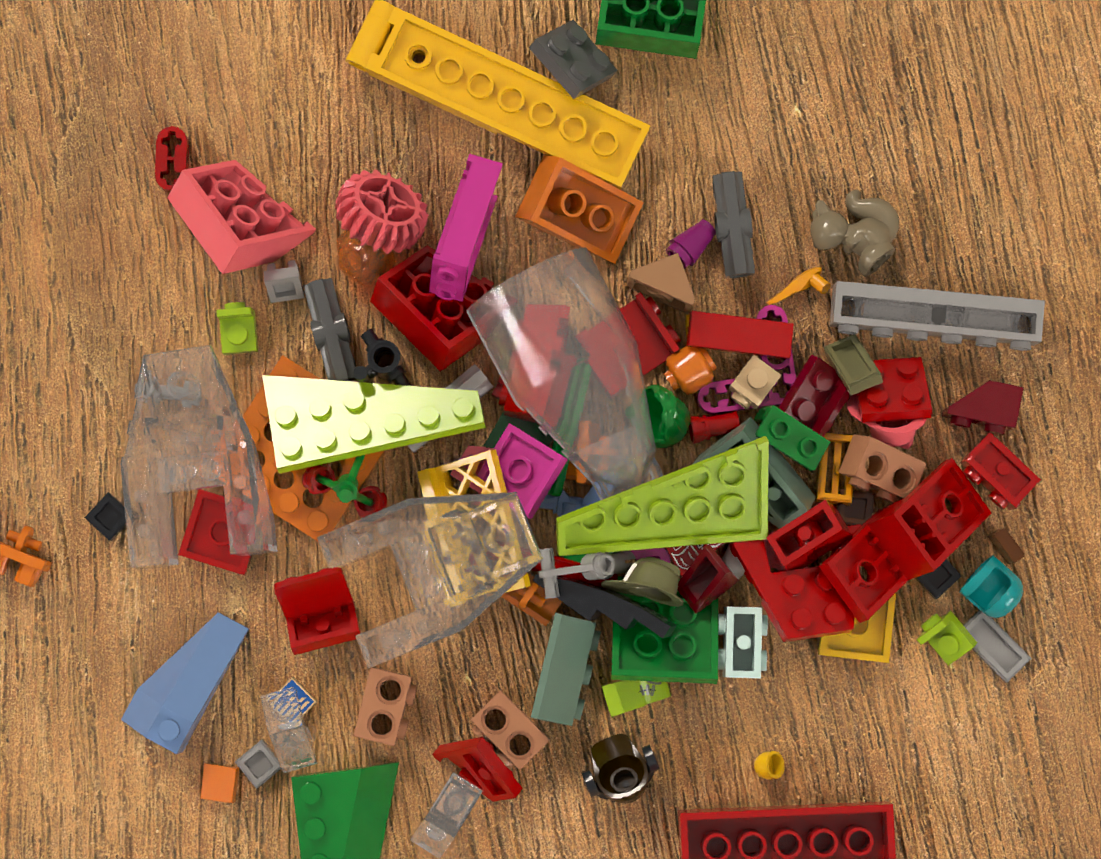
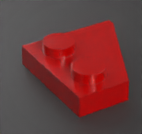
[432,737,523,802]

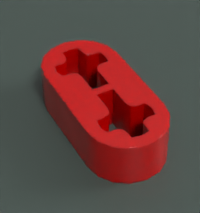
[155,126,190,193]

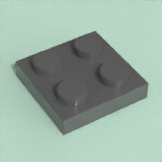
[529,20,618,99]

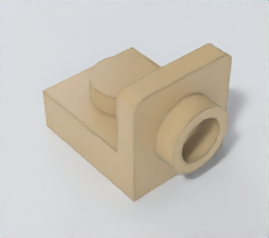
[728,355,781,410]

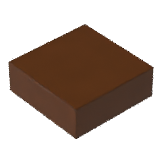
[837,489,875,526]
[987,528,1024,564]

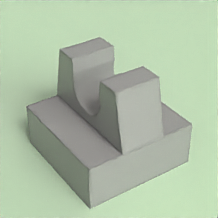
[264,260,304,303]

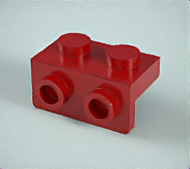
[960,432,1041,510]

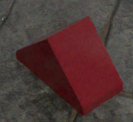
[677,544,739,614]

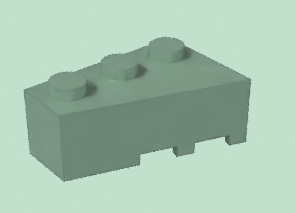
[693,417,816,529]

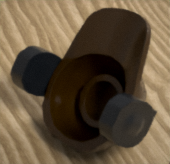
[581,734,660,804]

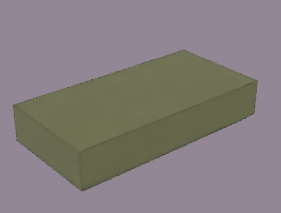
[823,334,883,395]

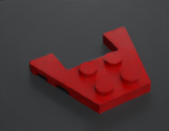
[729,524,861,642]

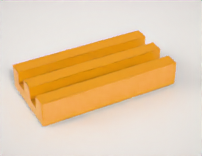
[816,433,853,506]

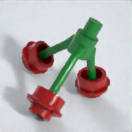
[302,455,388,520]

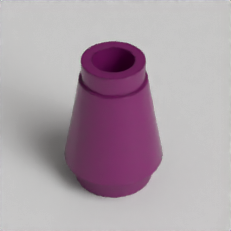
[666,219,716,269]

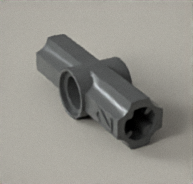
[712,171,755,279]
[303,278,356,381]

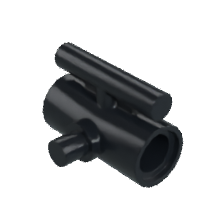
[354,328,412,386]

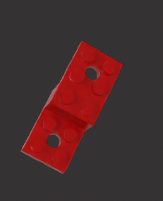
[819,458,992,623]

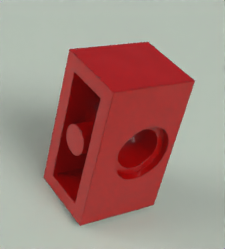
[766,500,853,570]

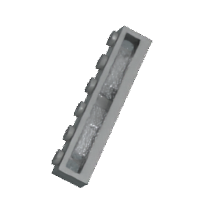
[829,281,1045,351]

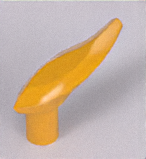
[766,267,831,305]

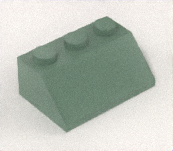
[531,613,601,726]

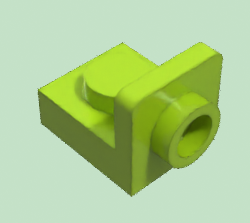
[216,302,258,355]
[916,610,978,666]

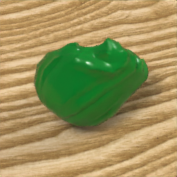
[627,385,690,448]

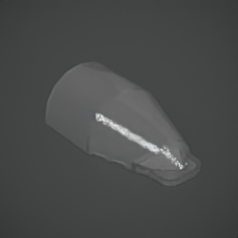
[466,248,663,500]

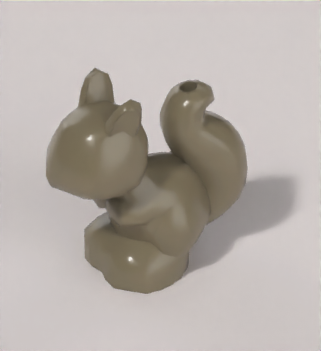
[810,190,899,277]

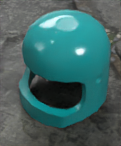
[959,555,1024,618]

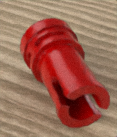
[689,411,740,444]

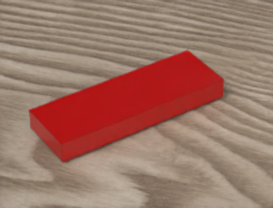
[686,310,794,359]

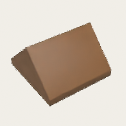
[626,253,695,314]

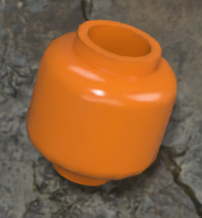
[663,346,717,395]

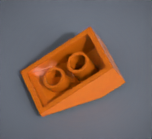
[515,155,644,264]

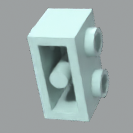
[718,606,768,678]

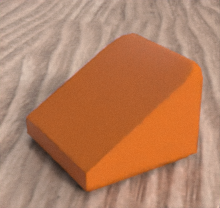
[200,763,239,803]

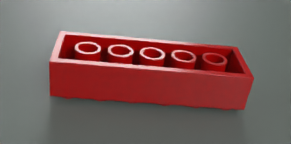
[678,801,896,859]

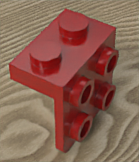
[274,567,362,655]

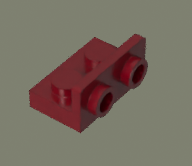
[779,355,851,437]

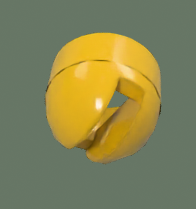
[754,751,785,780]

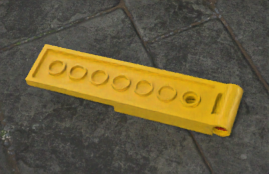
[345,0,650,190]

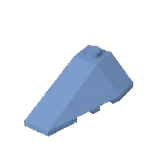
[121,612,249,754]

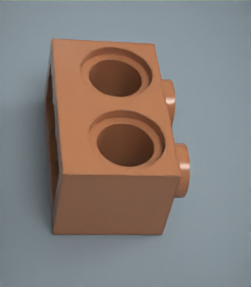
[838,434,926,503]
[353,667,418,746]
[471,689,550,770]

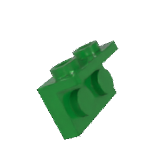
[754,405,830,471]

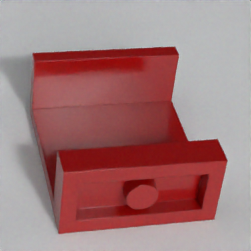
[572,292,681,399]

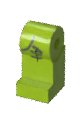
[601,680,672,717]

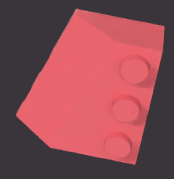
[167,160,316,274]

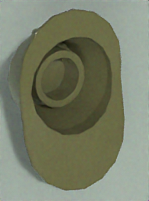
[601,557,684,607]

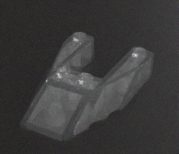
[120,345,278,569]
[317,492,543,669]

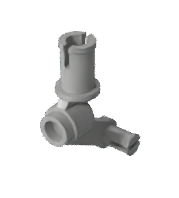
[538,548,636,599]

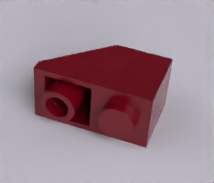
[942,380,1024,435]

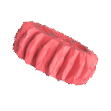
[335,169,429,254]

